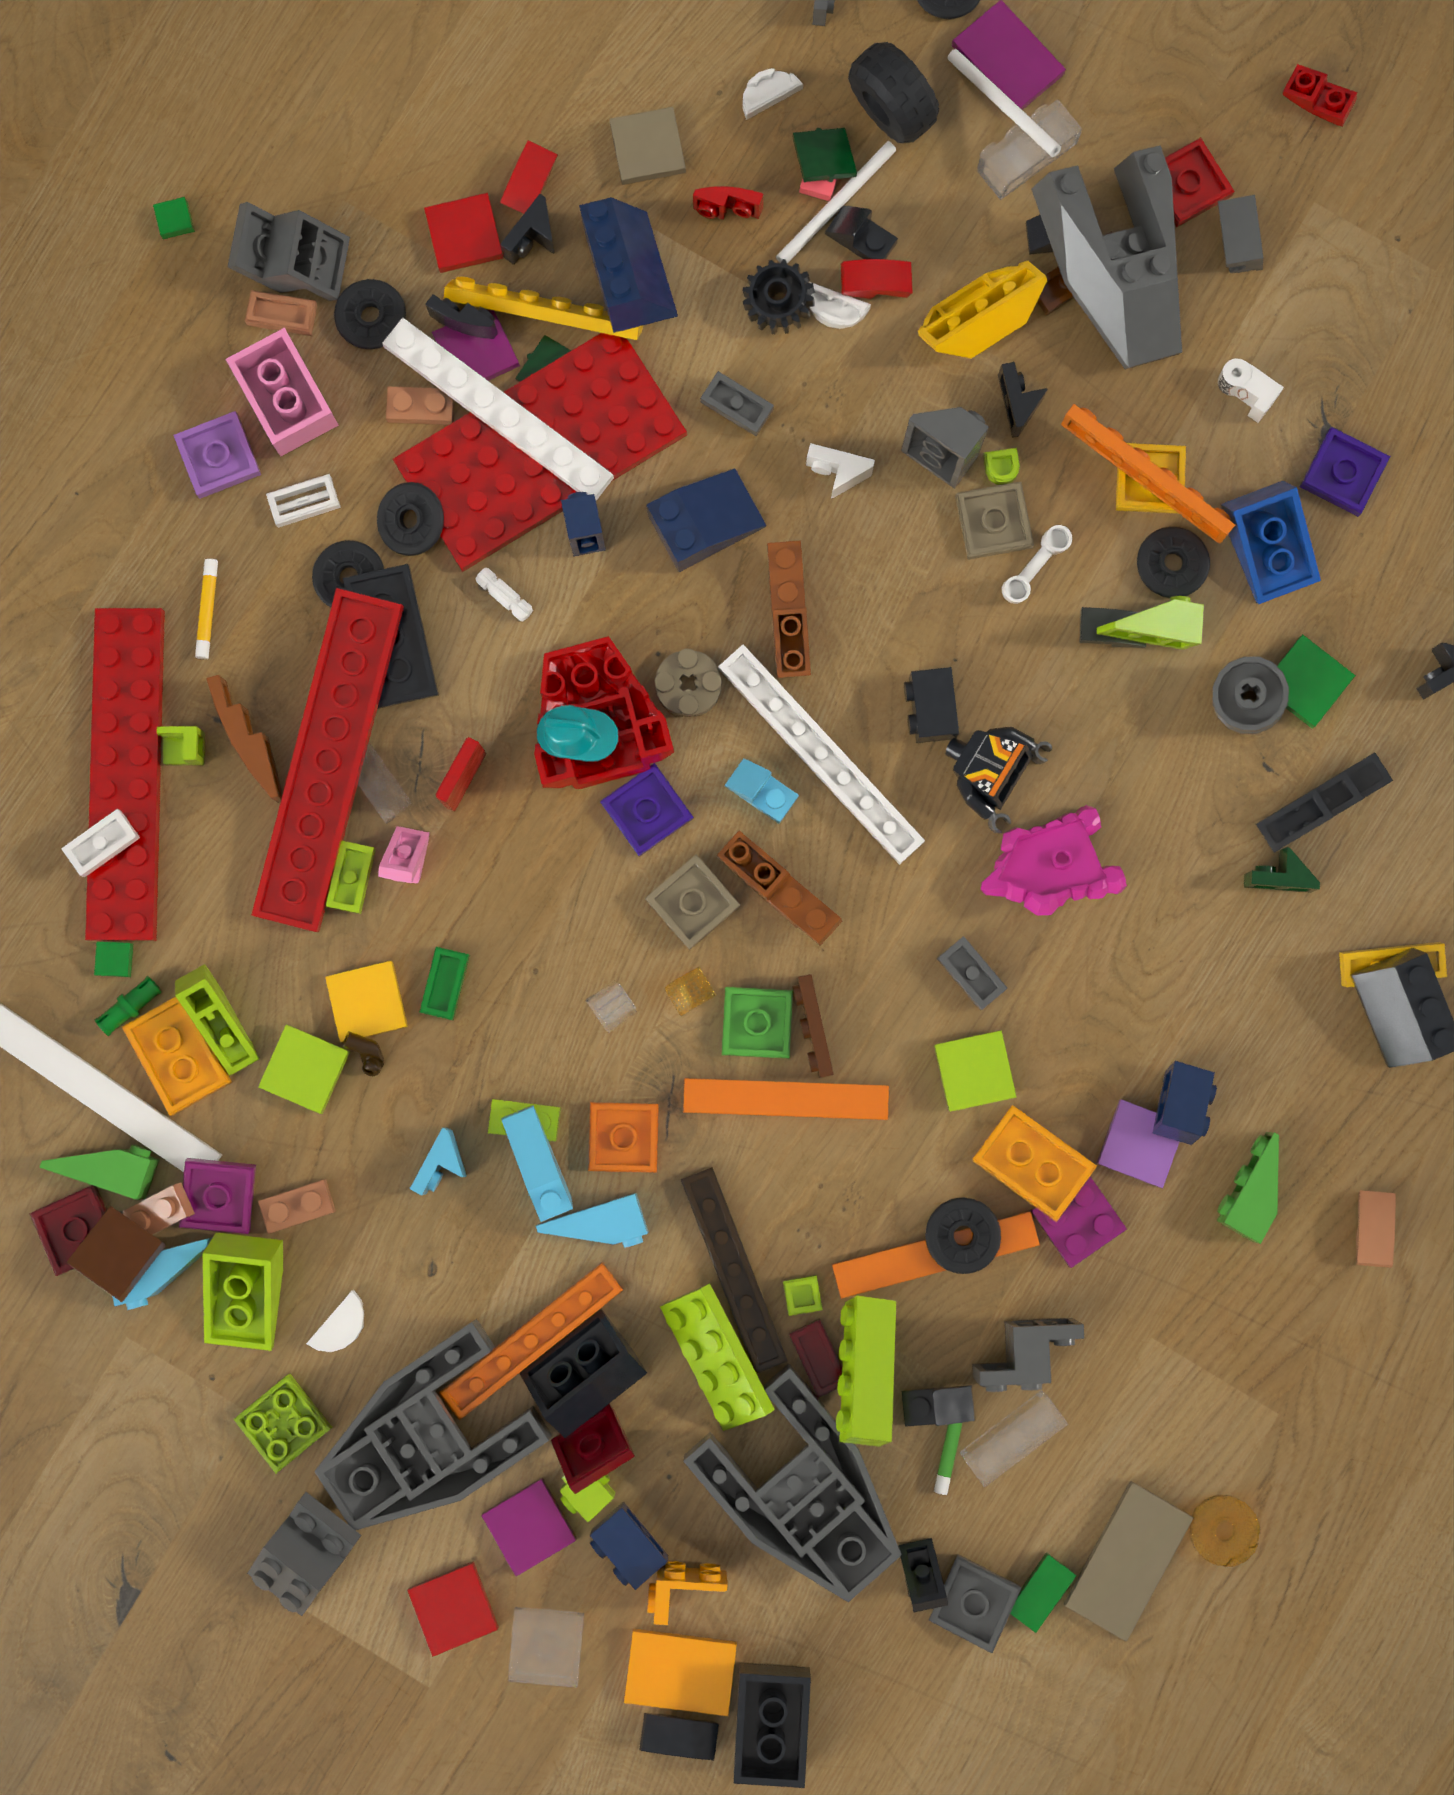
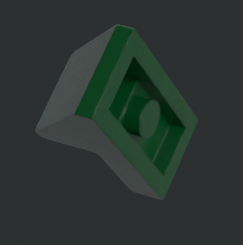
[1244,847,1320,893]

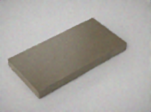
[1064,1481,1193,1642]

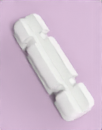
[475,568,533,622]

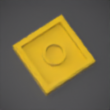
[1116,443,1186,514]
[325,961,408,1043]

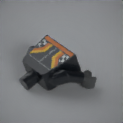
[945,727,1052,833]

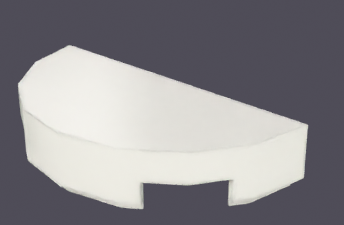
[743,68,803,120]
[809,282,871,329]
[306,1290,364,1352]

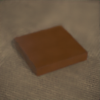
[66,1206,166,1302]

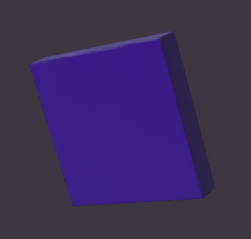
[1299,427,1391,517]
[600,763,694,857]

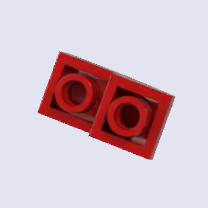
[1283,64,1358,127]
[500,140,558,214]
[693,186,764,220]
[841,259,913,299]

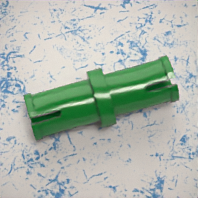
[94,976,162,1036]

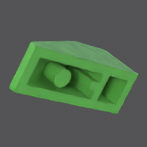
[39,1145,160,1200]

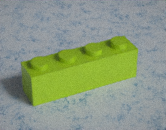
[836,1296,896,1447]

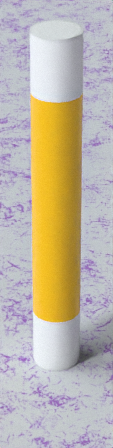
[195,559,218,659]

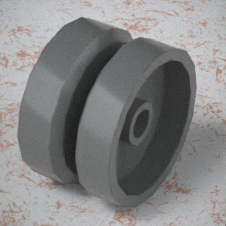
[1213,657,1289,734]

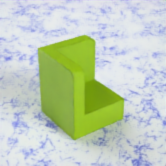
[157,726,205,765]

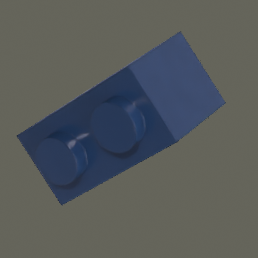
[561,492,606,557]
[1152,1061,1217,1145]
[590,1501,668,1590]

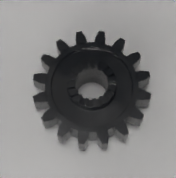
[742,259,815,335]

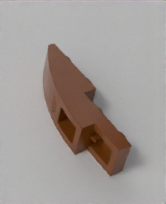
[767,540,811,678]
[717,831,842,946]

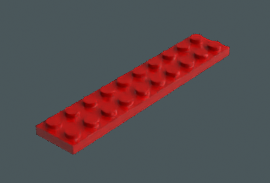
[251,588,404,932]
[85,608,165,941]

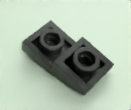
[1079,607,1146,648]

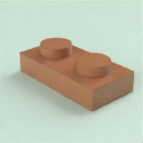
[386,386,455,425]
[258,1179,336,1234]
[123,1183,195,1235]

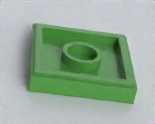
[722,987,793,1059]

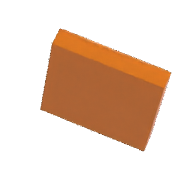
[588,1102,659,1173]

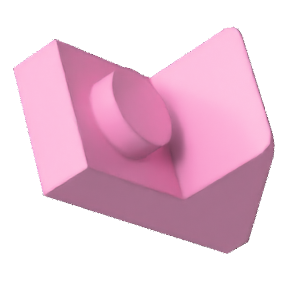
[378,826,429,883]

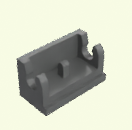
[1218,195,1264,273]

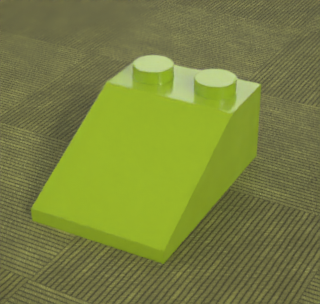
[203,1233,283,1351]

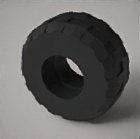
[848,42,940,144]

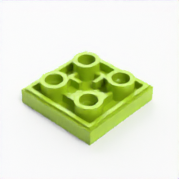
[258,1024,350,1114]
[934,1030,1017,1112]
[233,1374,333,1474]

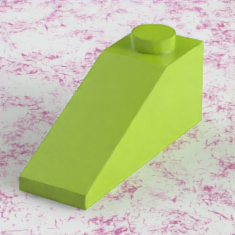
[1097,596,1204,650]
[175,964,259,1076]

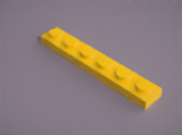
[443,277,643,340]

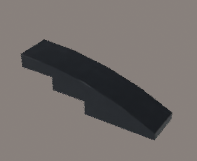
[1256,752,1393,853]

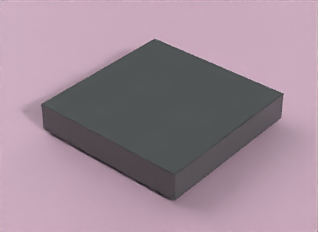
[929,1554,1022,1653]

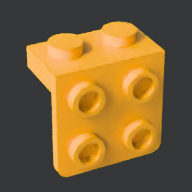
[647,1561,728,1625]

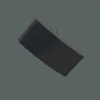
[425,294,498,339]
[639,1713,719,1761]

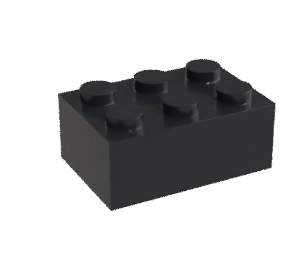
[733,1663,811,1788]

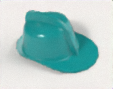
[537,705,618,762]

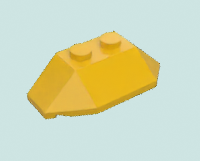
[918,260,1047,359]

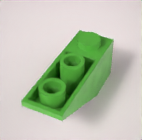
[1217,1132,1279,1244]

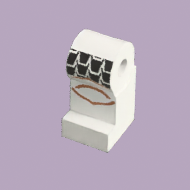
[1218,358,1284,423]

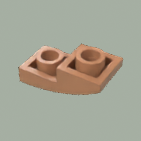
[1356,1190,1396,1268]

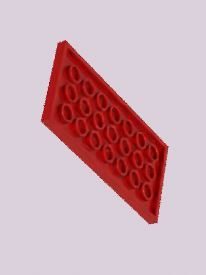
[392,333,687,572]

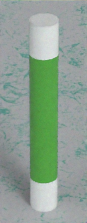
[934,1423,963,1495]

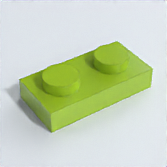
[326,841,376,914]
[488,1099,561,1141]

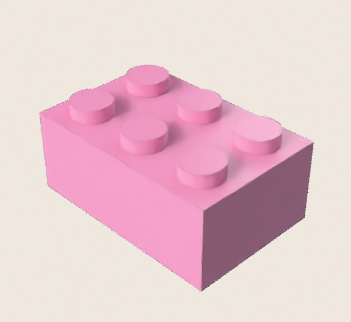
[226,328,339,456]

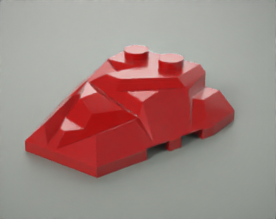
[534,636,674,789]

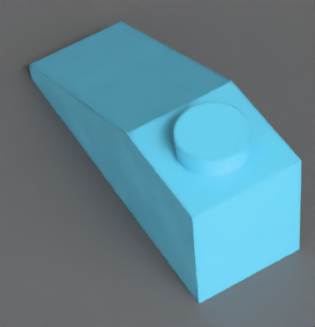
[501,1105,573,1222]
[536,1193,648,1248]
[112,1237,213,1310]

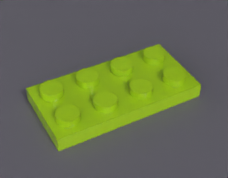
[660,1283,775,1431]

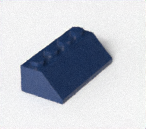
[579,197,678,333]

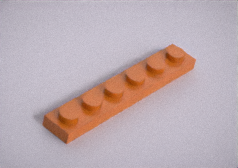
[1061,404,1235,544]

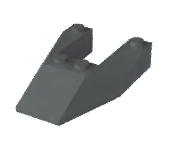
[1031,145,1182,370]
[314,1319,552,1530]
[683,1364,902,1602]

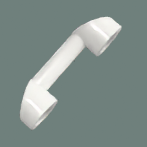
[1002,525,1072,604]

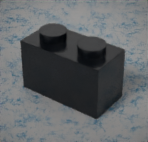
[904,667,959,743]

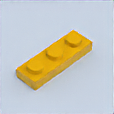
[1339,942,1447,987]

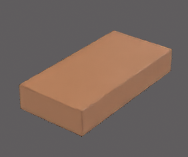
[245,290,318,336]

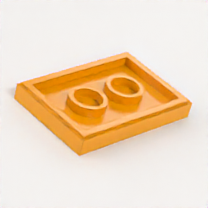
[122,997,232,1116]
[972,1105,1097,1223]
[624,1629,737,1716]

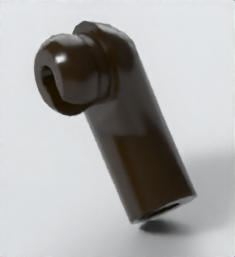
[343,1031,384,1076]

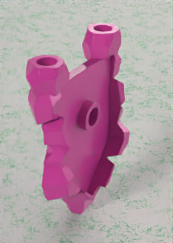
[981,805,1127,916]

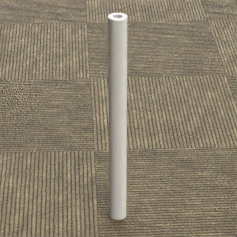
[948,49,1061,157]
[776,141,896,263]

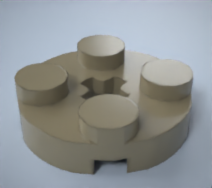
[655,648,722,717]

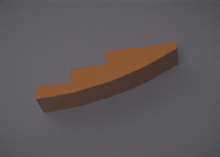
[206,675,283,803]

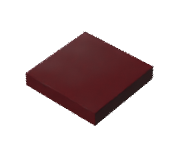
[29,1185,107,1276]
[551,1403,635,1494]

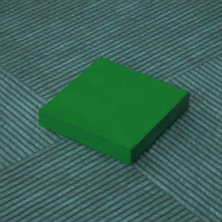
[1277,634,1356,729]

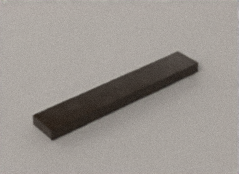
[681,1167,788,1374]

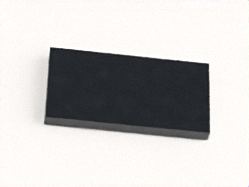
[343,564,439,709]

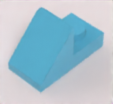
[725,758,799,824]
[410,1127,467,1195]

